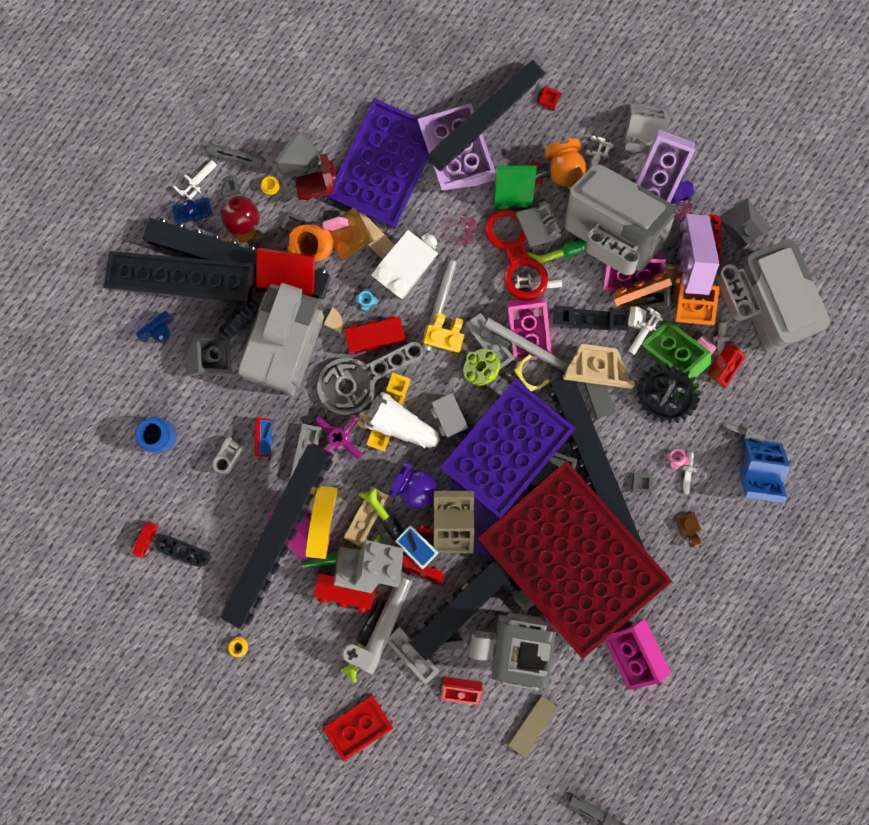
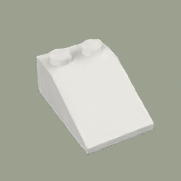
[371,230,438,299]

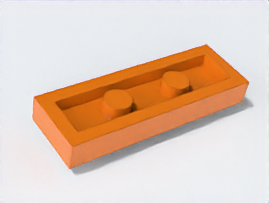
[613,273,672,306]

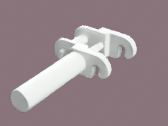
[586,136,613,169]
[173,160,217,202]
[514,274,562,299]
[628,307,663,355]

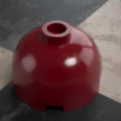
[221,196,260,235]

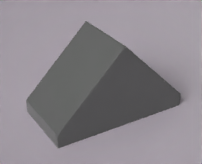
[635,287,670,311]

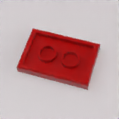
[256,248,315,295]
[322,694,393,762]

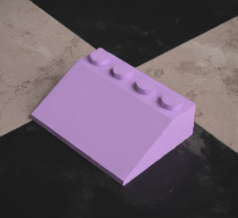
[418,103,496,190]

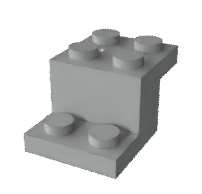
[624,103,670,155]
[333,540,403,593]

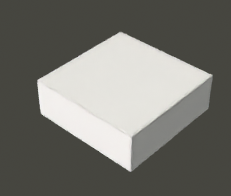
[628,306,647,330]

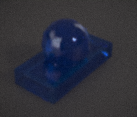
[172,197,213,224]
[135,311,174,343]

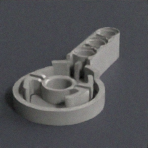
[317,342,423,416]

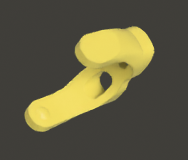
[513,354,550,391]

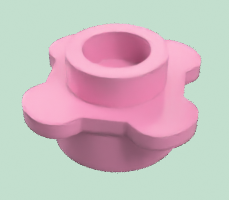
[666,449,689,469]

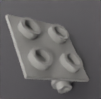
[515,201,561,247]

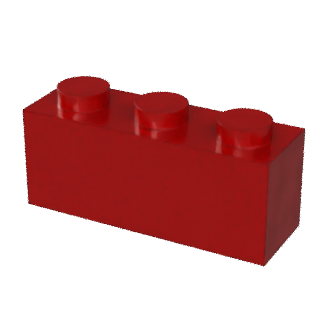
[344,316,406,355]
[313,572,377,612]

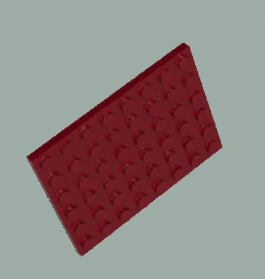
[478,461,673,660]

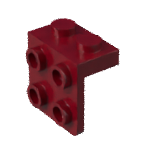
[295,153,337,200]

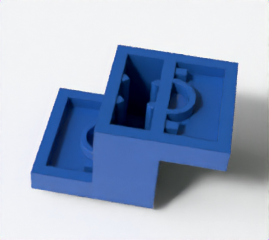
[739,439,790,503]

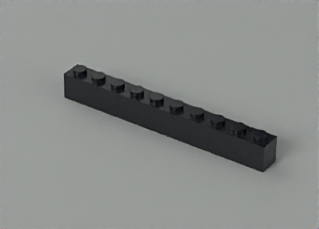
[142,217,331,299]
[547,377,645,549]
[220,443,334,629]

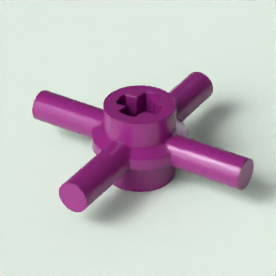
[315,414,362,459]

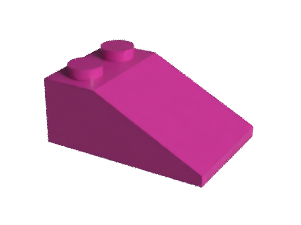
[506,296,552,362]

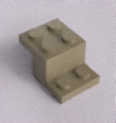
[434,491,474,553]

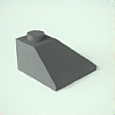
[275,131,320,175]
[720,199,770,250]
[185,334,232,376]

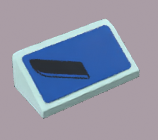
[395,525,438,570]

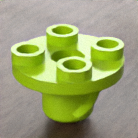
[463,349,500,386]

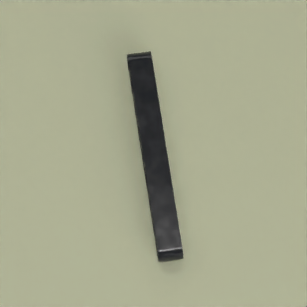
[426,59,546,172]

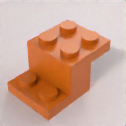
[672,264,720,325]

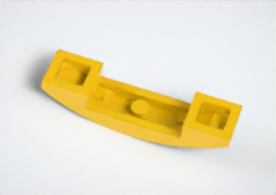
[367,373,411,451]
[306,486,338,559]

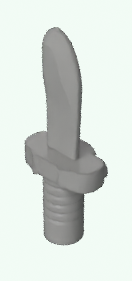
[713,323,730,358]
[723,423,765,443]
[680,452,697,495]

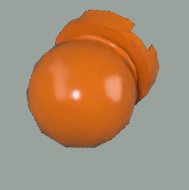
[544,138,586,188]
[288,224,334,262]

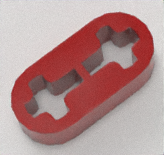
[132,521,158,559]

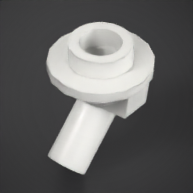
[420,233,437,250]

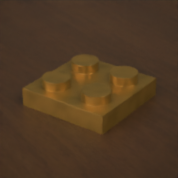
[328,208,374,261]

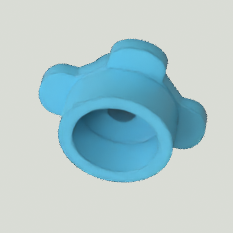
[355,289,378,311]

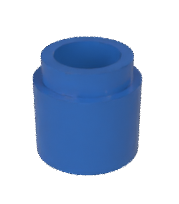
[135,417,177,453]

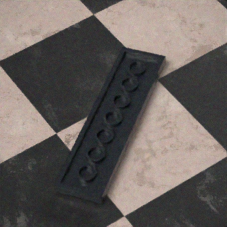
[104,251,255,303]

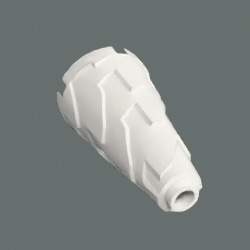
[364,392,440,448]

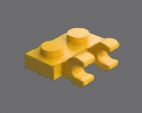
[422,313,464,353]

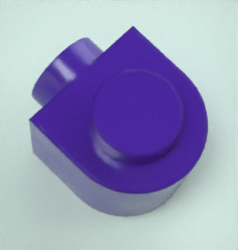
[672,180,694,204]

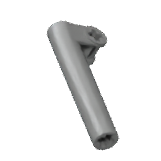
[341,576,412,675]

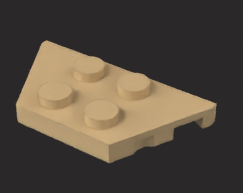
[563,344,635,389]

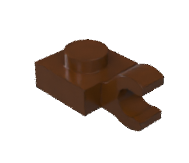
[675,512,702,548]

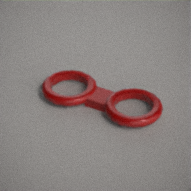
[484,209,549,300]

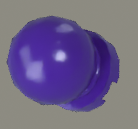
[387,461,437,509]

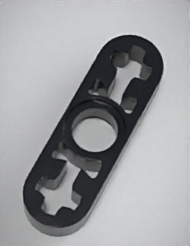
[155,535,210,567]

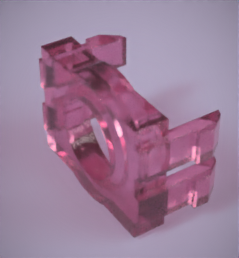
[673,201,693,224]
[457,216,477,245]

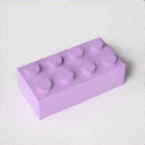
[635,129,695,202]
[675,214,719,295]

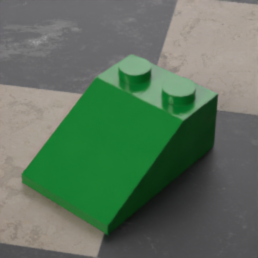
[494,166,536,210]

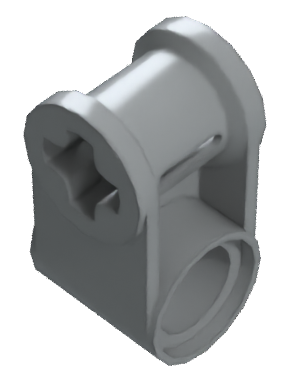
[213,436,246,474]

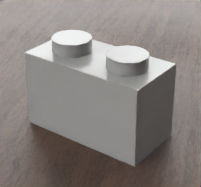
[430,393,469,440]

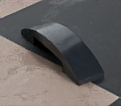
[553,305,629,331]

